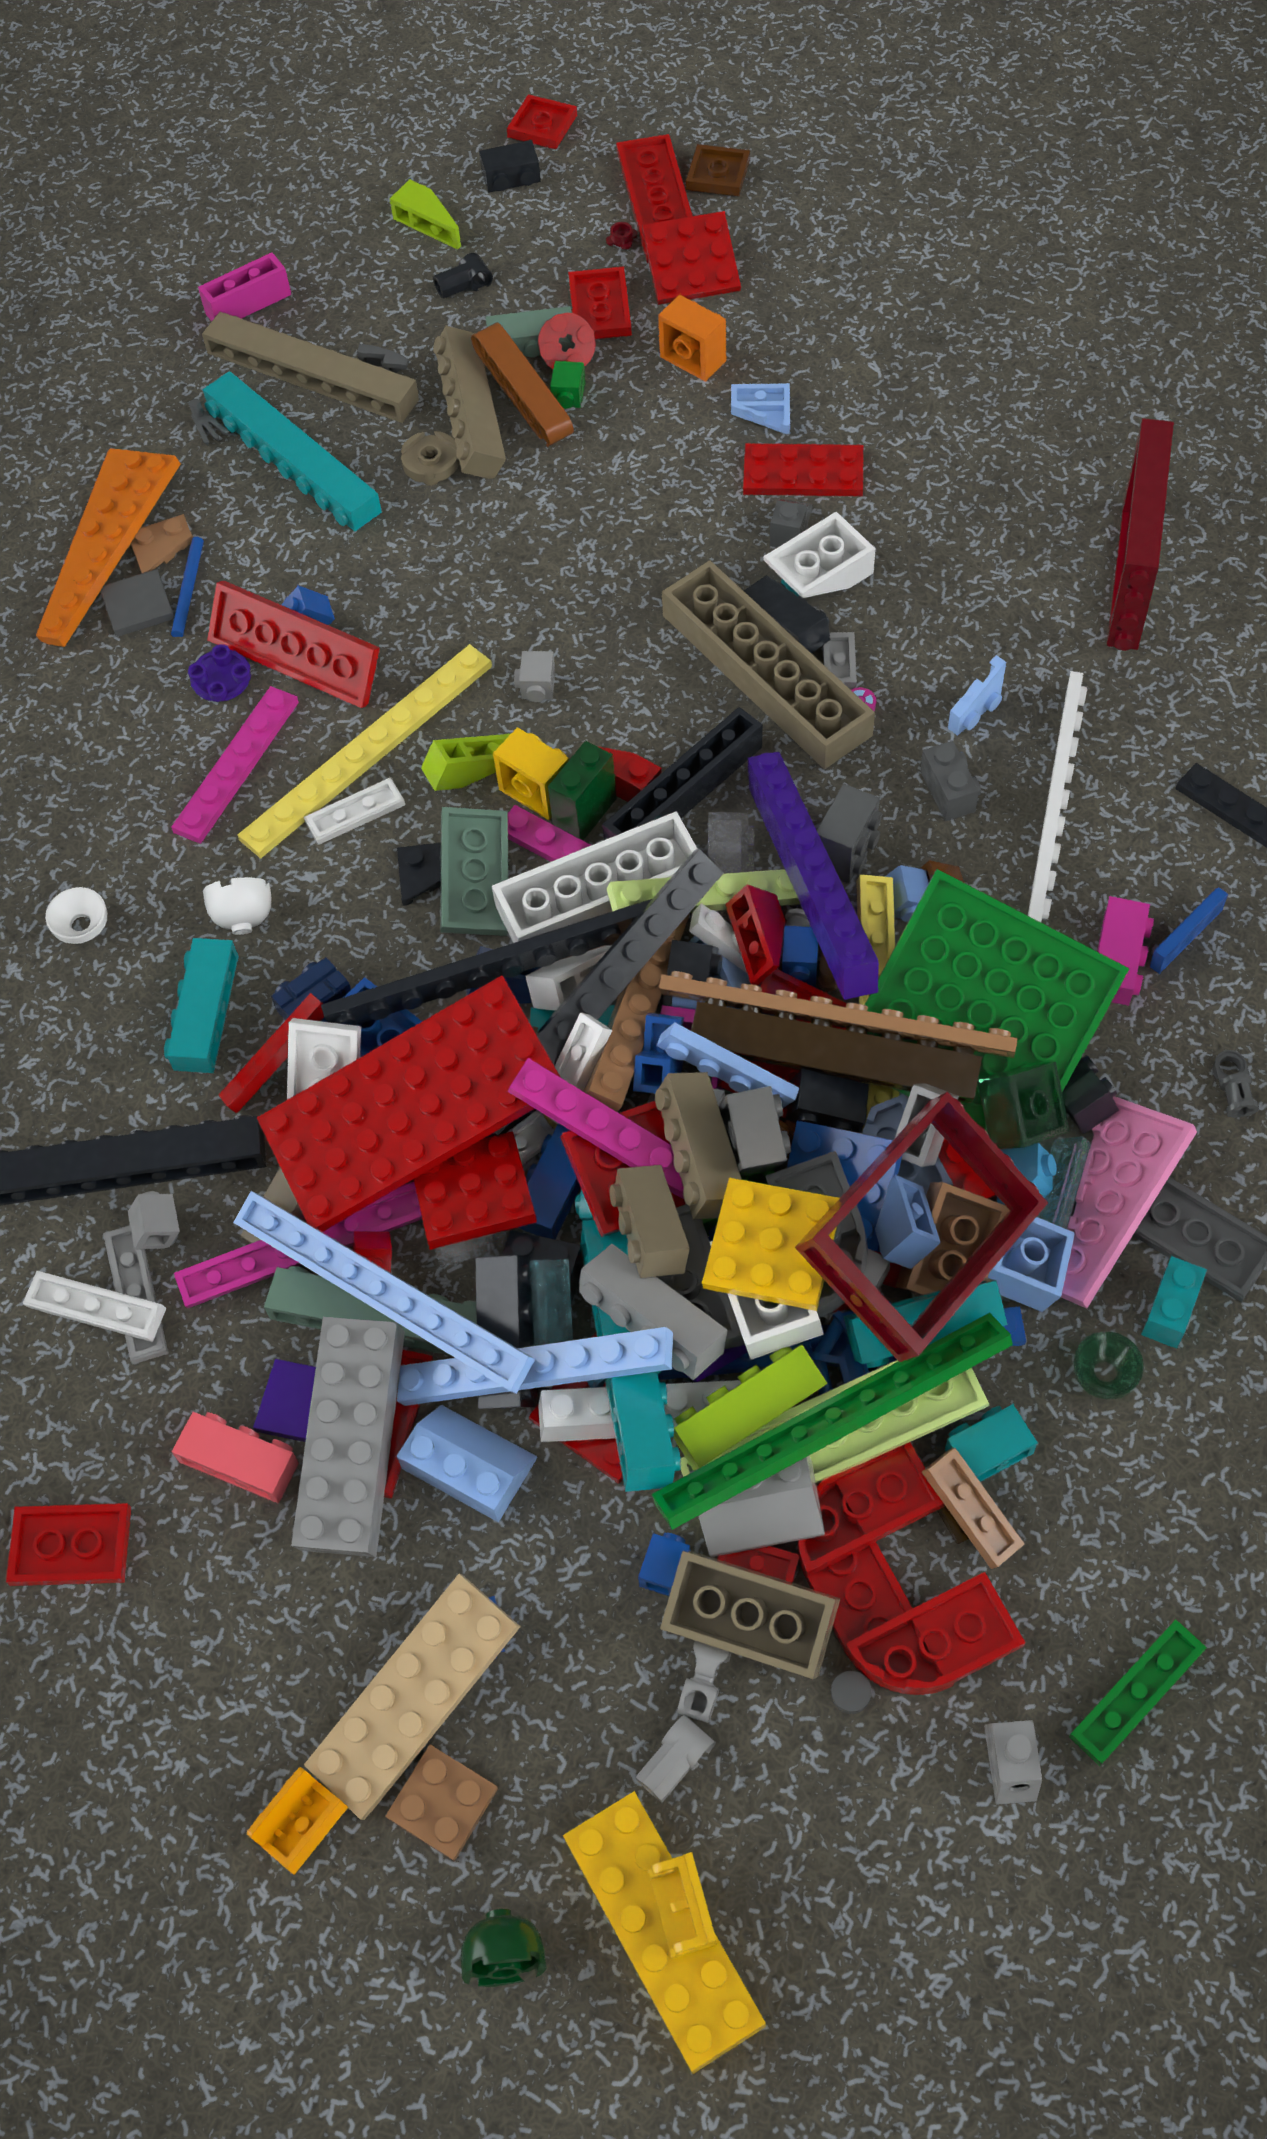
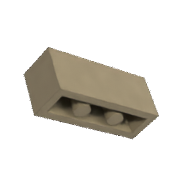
[610,1165,690,1278]

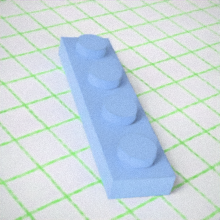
[656,1022,799,1108]

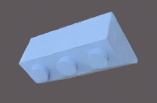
[397,1405,537,1522]

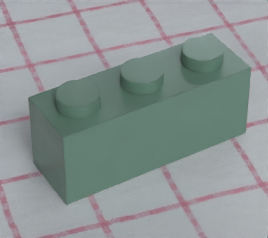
[486,306,575,357]

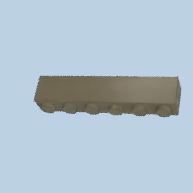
[433,326,506,479]

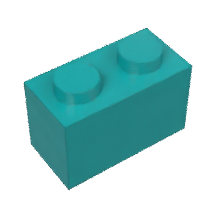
[1141,1256,1207,1349]
[944,1404,1038,1482]

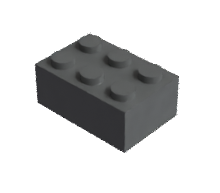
[719,1086,791,1177]

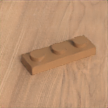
[922,1448,1024,1569]

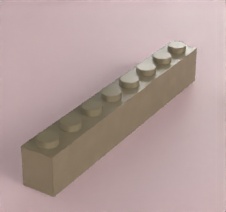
[202,312,419,423]

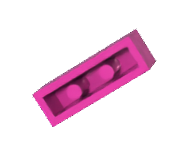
[198,252,291,321]
[1097,896,1154,1006]

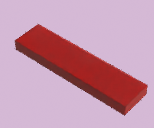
[219,993,324,1113]

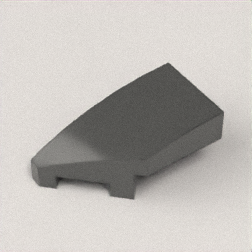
[357,344,409,373]

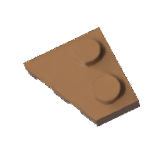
[131,514,193,573]

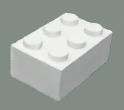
[710,1241,824,1360]

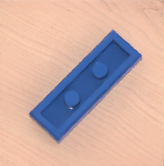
[1150,887,1228,974]

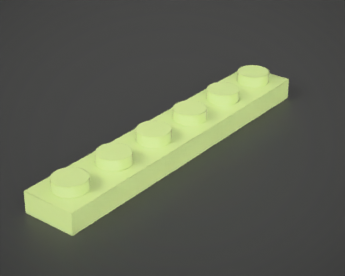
[606,869,800,913]

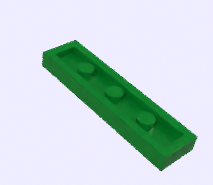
[1069,1619,1207,1767]

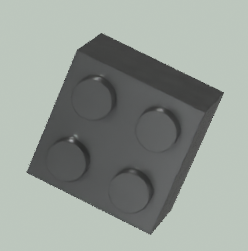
[817,784,882,883]

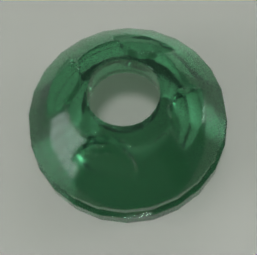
[1073,1331,1144,1400]

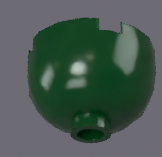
[461,1909,547,1987]

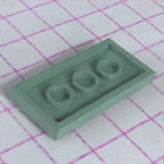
[440,807,508,936]

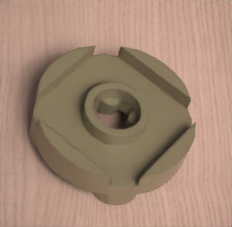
[401,431,460,486]

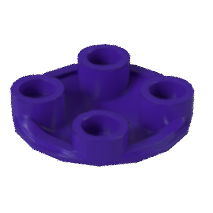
[188,644,251,702]

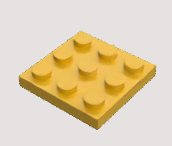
[702,1178,840,1311]

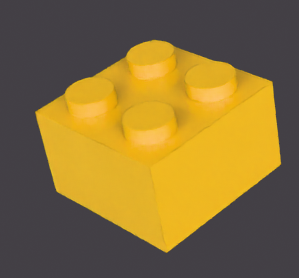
[493,727,569,820]

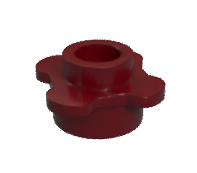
[606,222,638,250]

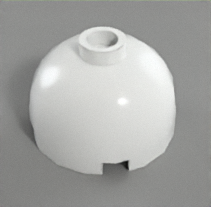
[203,877,271,935]

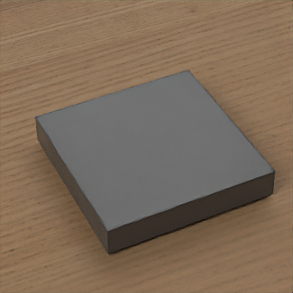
[101,569,174,637]

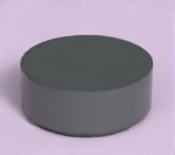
[831,1671,871,1714]

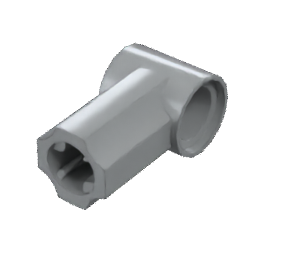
[635,1715,716,1803]

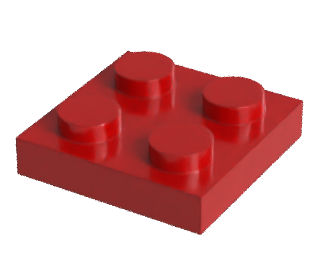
[507,94,577,149]

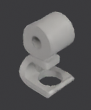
[677,1641,731,1723]

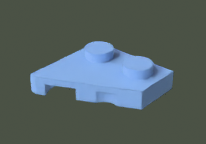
[731,383,790,434]
[948,655,1006,736]

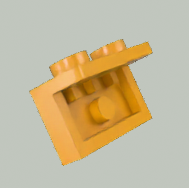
[247,1767,348,1875]

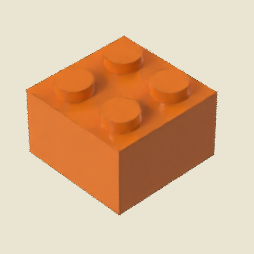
[658,295,726,382]

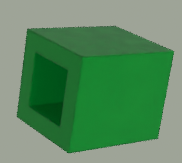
[550,361,585,409]

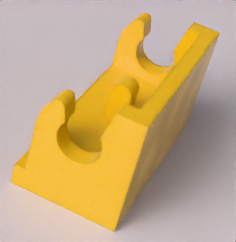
[648,1852,717,1959]

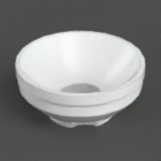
[45,887,108,944]

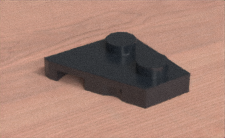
[397,842,441,906]

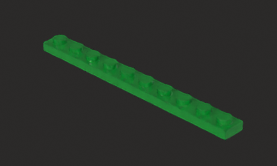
[651,1312,1013,1530]

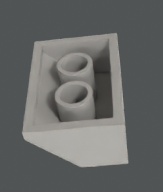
[690,1456,825,1557]

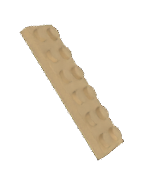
[304,1574,521,1820]

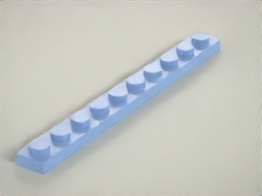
[233,1191,535,1394]

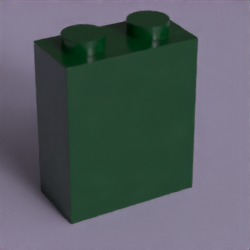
[548,740,617,841]

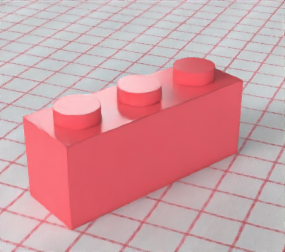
[172,1412,299,1504]

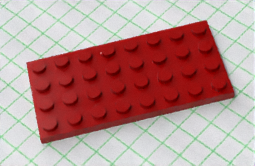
[257,976,561,1232]

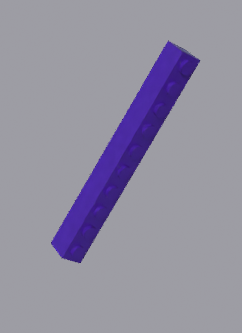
[748,752,879,1000]

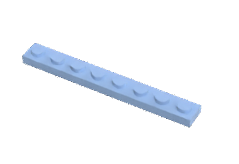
[397,1327,673,1406]

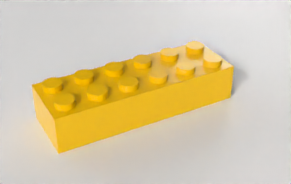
[563,1791,766,2074]

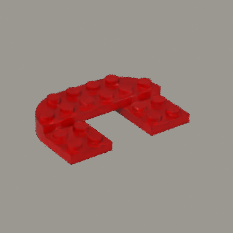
[797,1442,1026,1695]

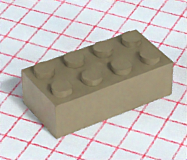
[660,1551,840,1679]

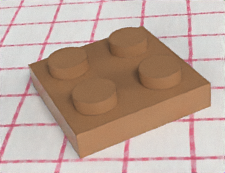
[385,1744,498,1862]

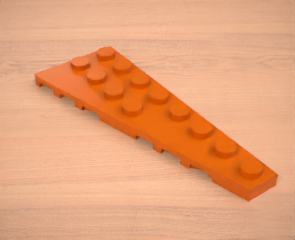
[36,448,181,647]

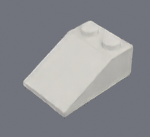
[764,512,875,598]

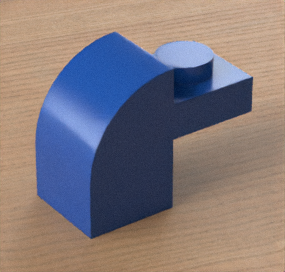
[633,1013,684,1093]

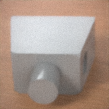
[984,1720,1042,1805]

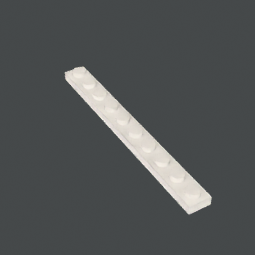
[1028,671,1087,922]

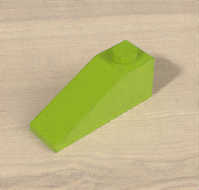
[390,179,461,250]
[421,734,510,791]

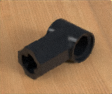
[432,253,493,299]

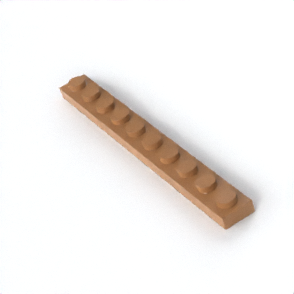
[659,971,1018,1058]

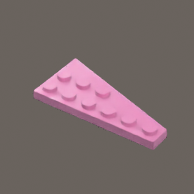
[1061,1096,1197,1309]

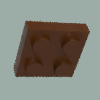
[686,144,750,196]

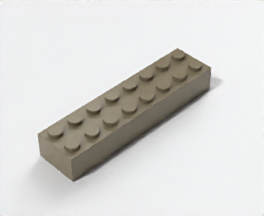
[662,560,875,770]

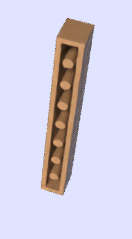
[583,913,690,1112]

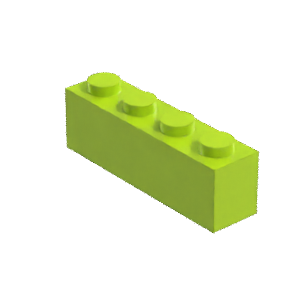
[673,1345,828,1470]

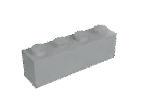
[579,1244,727,1380]

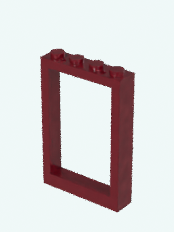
[1106,418,1174,651]
[795,1091,1048,1362]

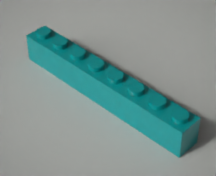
[203,371,382,532]
[580,1220,681,1492]

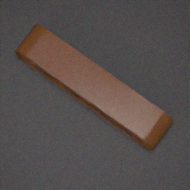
[471,322,574,447]

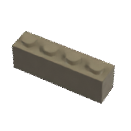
[655,1072,741,1219]

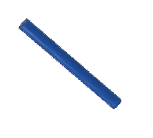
[171,537,204,637]

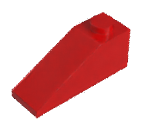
[597,746,662,802]
[725,884,785,986]

